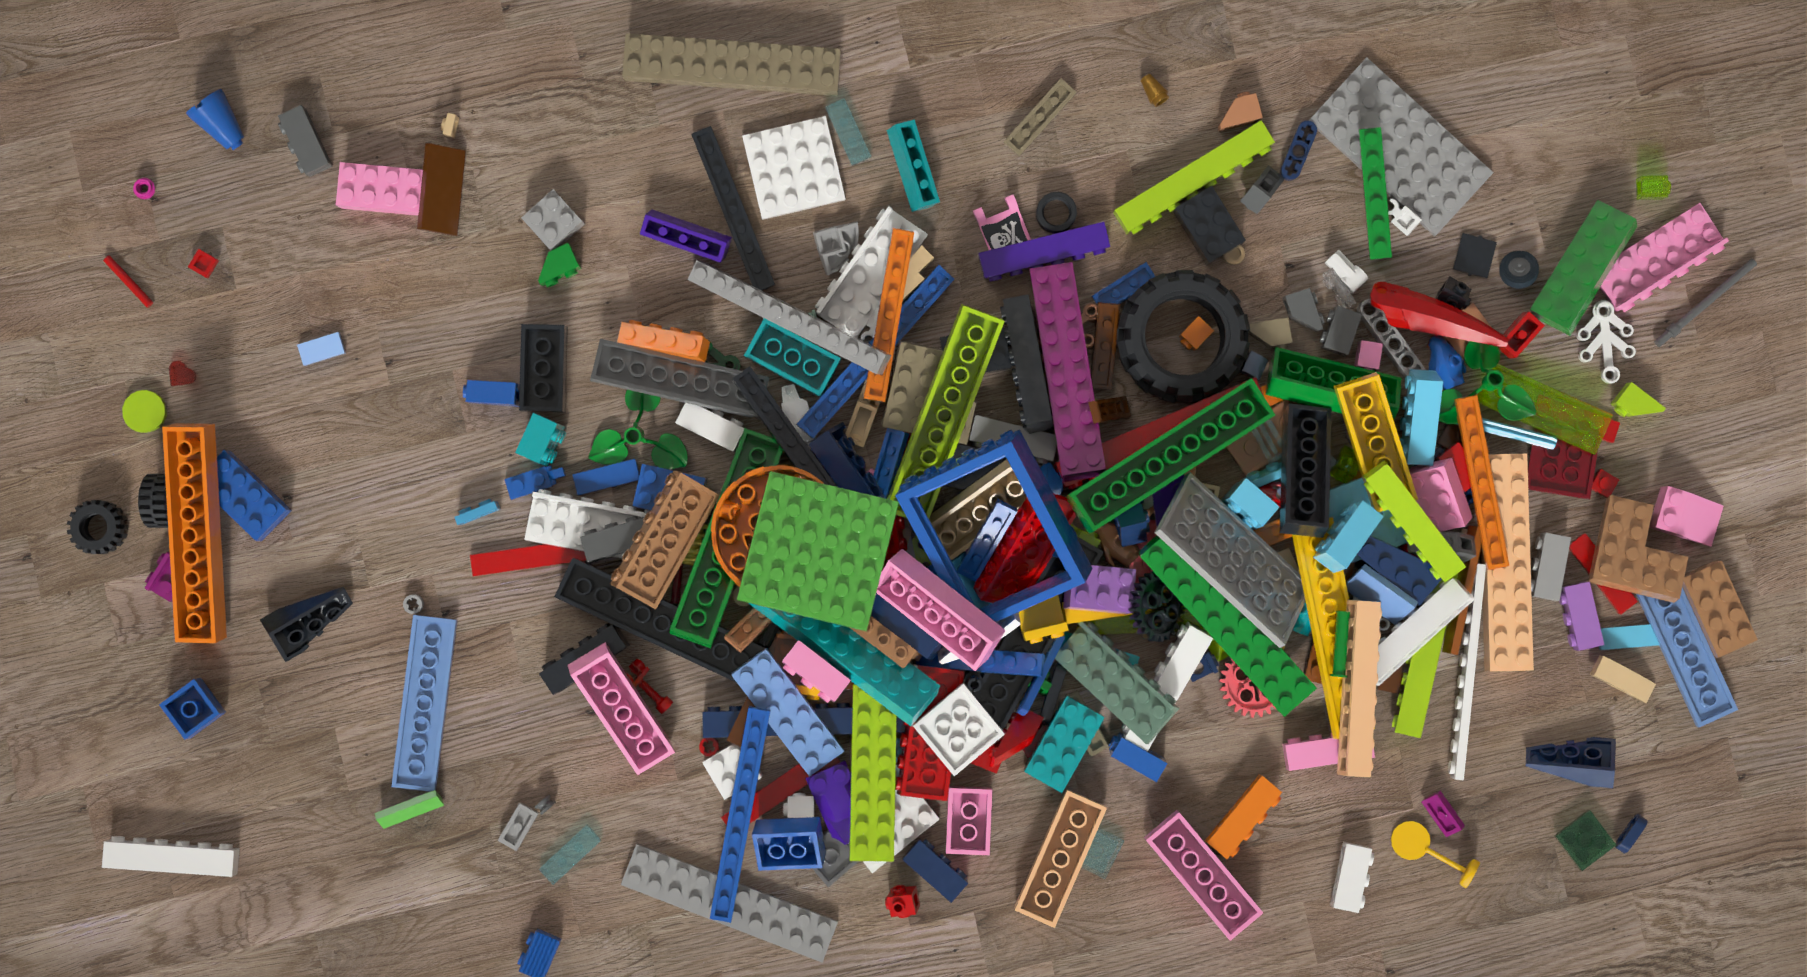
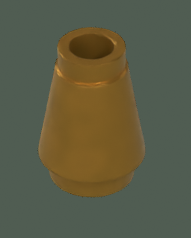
[1140,74,1169,107]

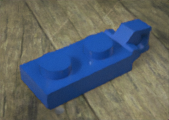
[504,466,566,500]

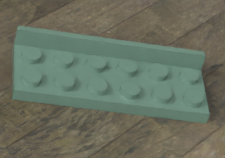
[1055,621,1180,744]

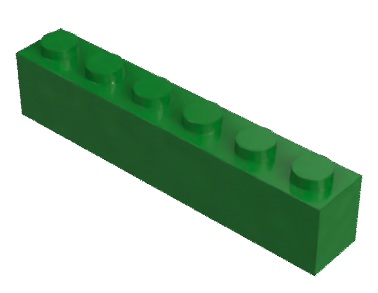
[1358,127,1392,260]

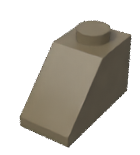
[1248,317,1293,349]

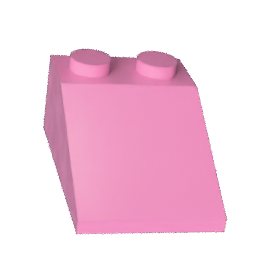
[1649,486,1724,547]

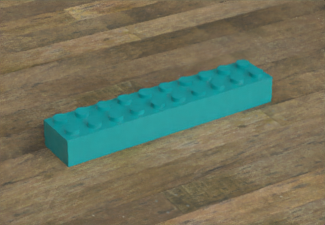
[749,603,940,726]

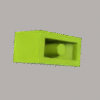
[1611,382,1666,417]

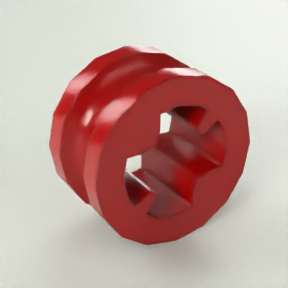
[699,738,719,756]

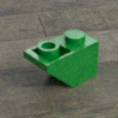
[538,243,582,288]

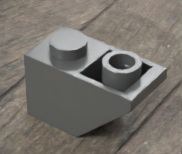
[1282,288,1325,332]

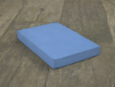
[1346,564,1418,625]

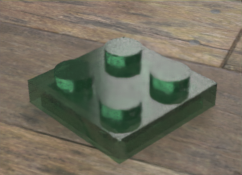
[1554,810,1616,871]

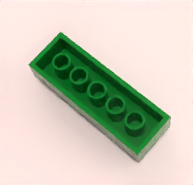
[1530,200,1637,336]
[1265,347,1402,420]

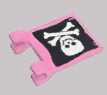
[973,194,1031,250]

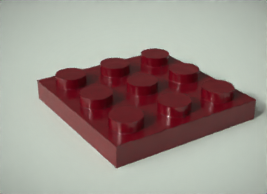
[1528,425,1600,500]

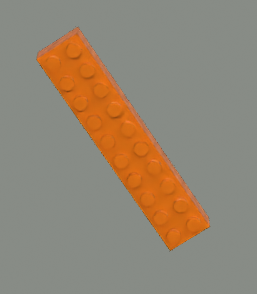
[162,423,227,643]

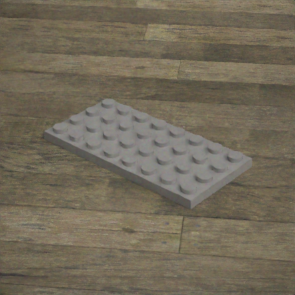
[1308,57,1494,236]
[1155,472,1305,648]

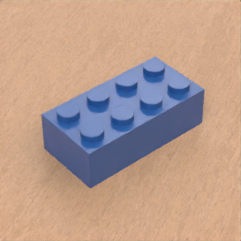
[217,450,292,541]

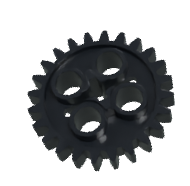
[1128,571,1185,642]

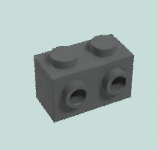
[1319,306,1362,356]

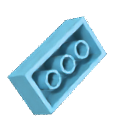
[1399,369,1443,466]

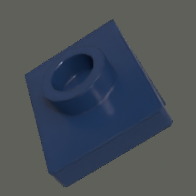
[1190,652,1219,682]

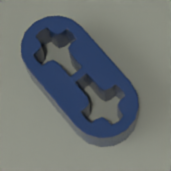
[1614,814,1648,854]

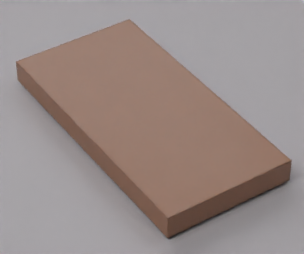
[1226,399,1302,477]

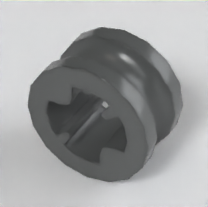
[535,795,556,815]

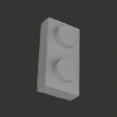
[498,802,539,851]

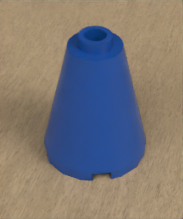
[186,89,244,150]

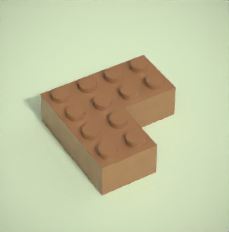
[1588,495,1688,603]

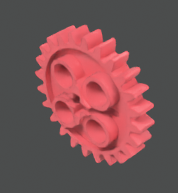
[1218,656,1276,718]

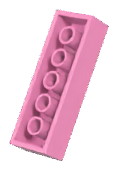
[877,549,1006,671]
[568,643,675,775]
[1144,810,1263,941]

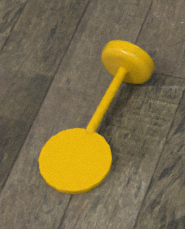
[1391,821,1480,888]

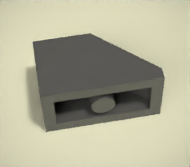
[1240,165,1285,214]

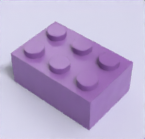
[1063,565,1136,614]

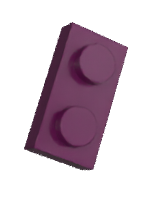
[1421,790,1465,837]

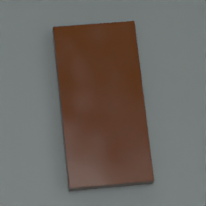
[417,143,466,236]

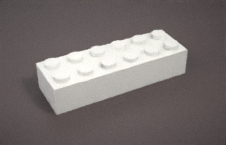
[1122,621,1213,751]

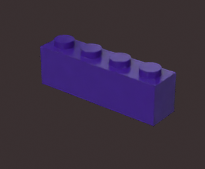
[640,209,732,263]

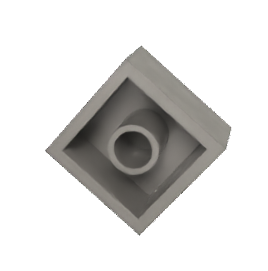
[521,189,585,250]

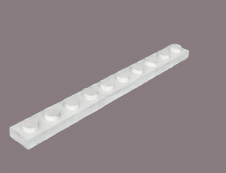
[1448,564,1486,780]

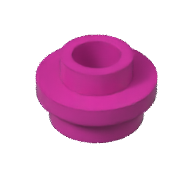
[133,178,156,199]

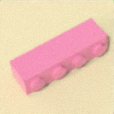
[1282,732,1375,771]

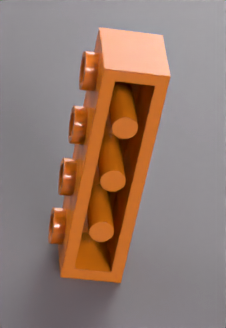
[617,320,710,362]
[1204,774,1282,859]

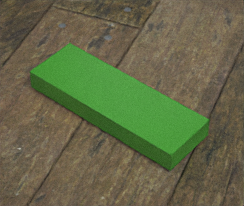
[375,790,444,829]

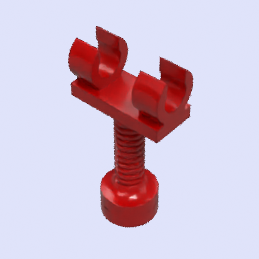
[626,659,673,714]

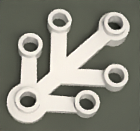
[1576,300,1636,384]

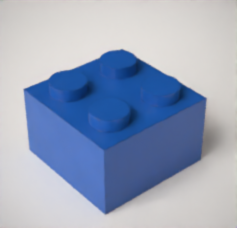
[159,678,226,740]

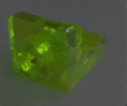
[1330,445,1359,484]

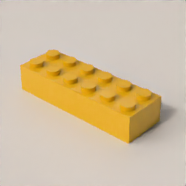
[1334,372,1418,512]

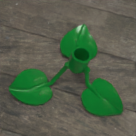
[1439,341,1536,424]
[588,390,688,470]

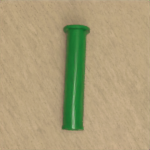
[1330,611,1350,678]

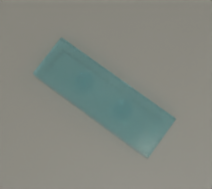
[825,98,871,166]
[539,825,602,885]

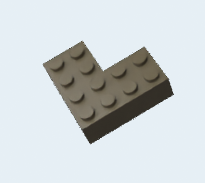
[881,340,976,445]

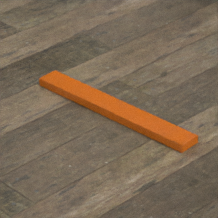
[863,228,914,402]
[1454,395,1509,570]

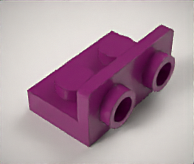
[144,552,173,602]

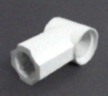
[1325,250,1368,294]

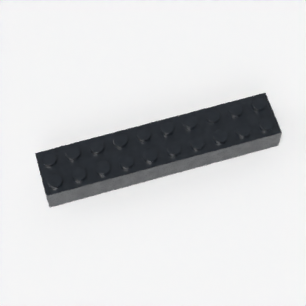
[972,537,1103,731]
[554,557,769,683]

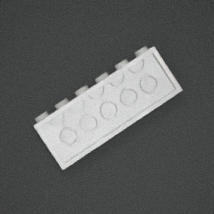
[815,206,928,338]
[524,489,651,559]

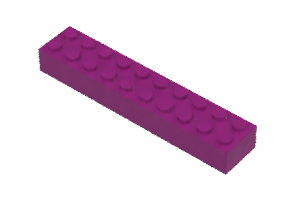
[1030,262,1106,482]

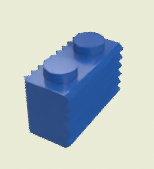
[517,929,562,977]

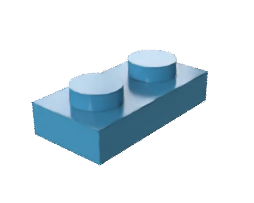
[454,499,501,525]

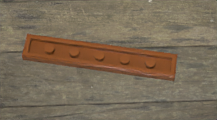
[1442,526,1482,655]

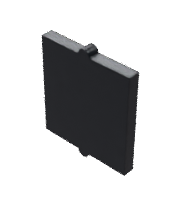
[1453,233,1497,279]

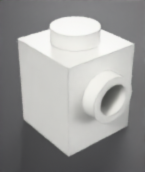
[783,793,815,818]

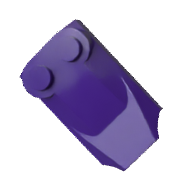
[805,760,851,845]

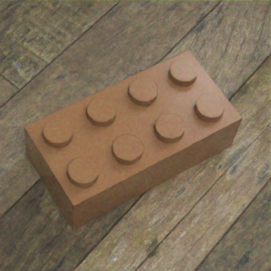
[1682,561,1758,658]

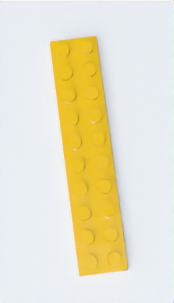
[1292,517,1375,739]

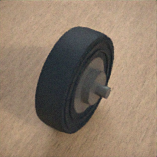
[1499,251,1539,289]

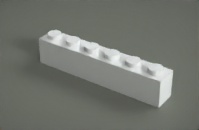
[1376,578,1475,686]
[102,836,239,877]

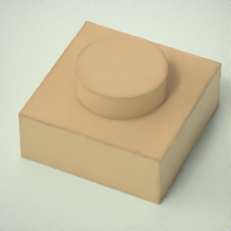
[441,113,459,139]

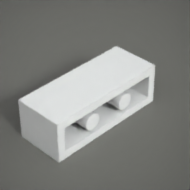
[675,403,744,453]
[1330,842,1374,913]

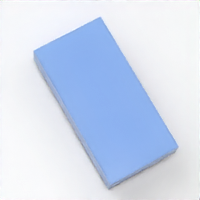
[297,332,346,366]

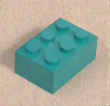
[515,413,566,466]

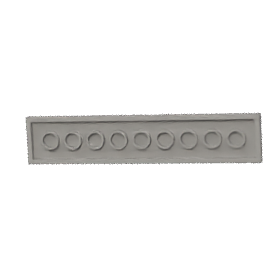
[621,844,838,963]

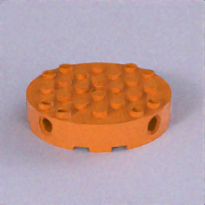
[711,465,824,587]

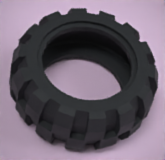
[1116,270,1250,403]

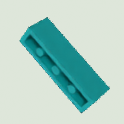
[886,119,940,212]

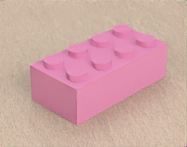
[336,162,423,216]

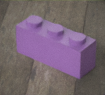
[1559,581,1604,651]

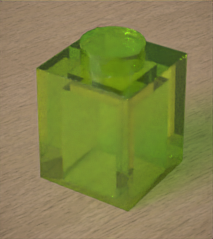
[1636,175,1671,200]

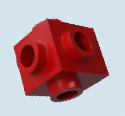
[885,885,920,918]

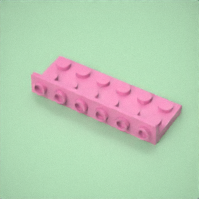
[1600,203,1729,312]

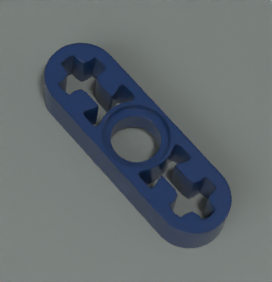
[1280,121,1317,181]

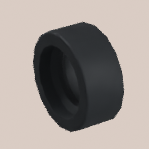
[1036,191,1077,234]

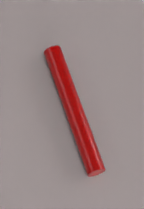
[103,255,154,308]

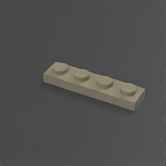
[1003,78,1077,157]

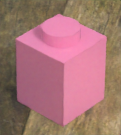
[1354,340,1383,371]

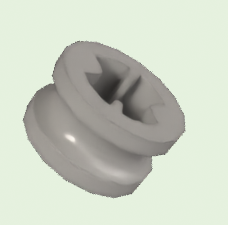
[403,594,424,614]

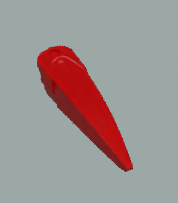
[1370,282,1509,347]

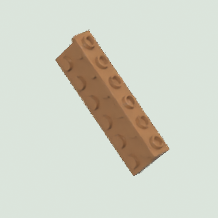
[610,470,720,609]
[849,616,923,668]

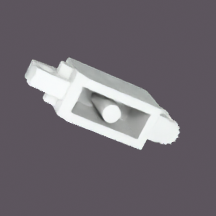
[781,384,816,450]

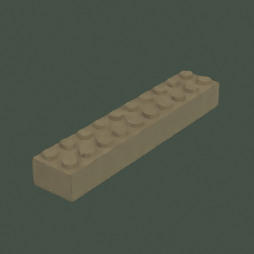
[622,33,841,96]

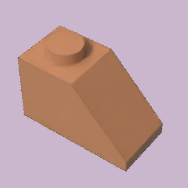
[1218,91,1263,132]

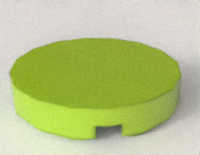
[122,390,167,433]

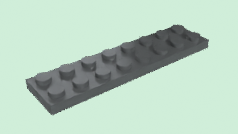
[590,339,769,420]

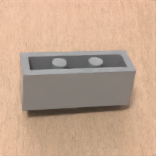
[1531,533,1571,601]

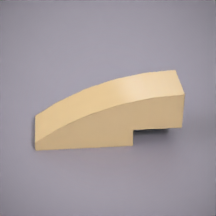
[903,246,934,301]
[846,378,881,447]
[1590,655,1656,703]

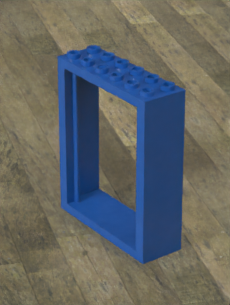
[895,429,1093,622]

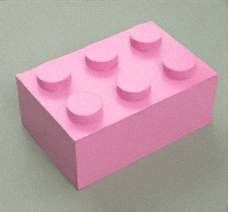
[1409,458,1473,532]
[782,640,851,703]
[946,786,992,855]

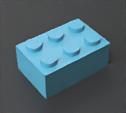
[1221,478,1280,530]
[1313,500,1384,573]

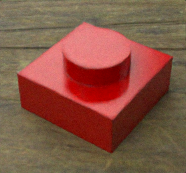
[188,249,219,279]
[1592,469,1619,498]

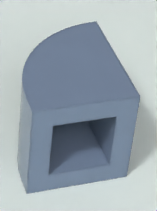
[1240,351,1268,381]

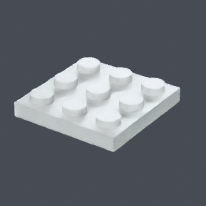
[912,683,1004,776]

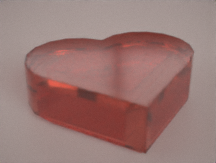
[169,361,196,387]

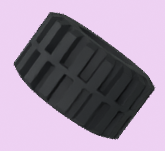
[138,474,168,528]
[67,500,128,554]

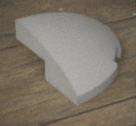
[813,222,859,275]

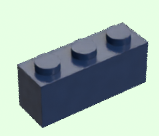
[902,838,968,903]

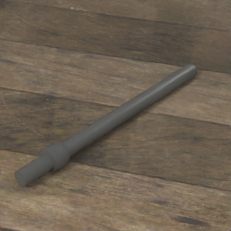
[1654,259,1757,347]

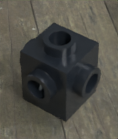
[1435,276,1472,310]

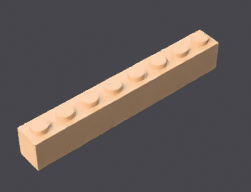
[1337,600,1382,777]

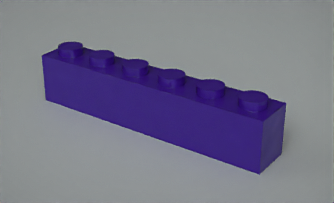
[978,222,1110,282]

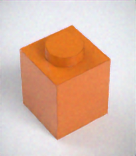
[1179,316,1214,351]

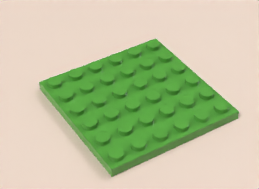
[737,471,899,632]

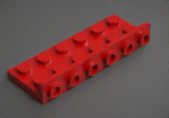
[974,493,1076,603]
[895,664,964,801]

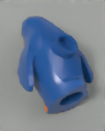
[1427,335,1467,391]

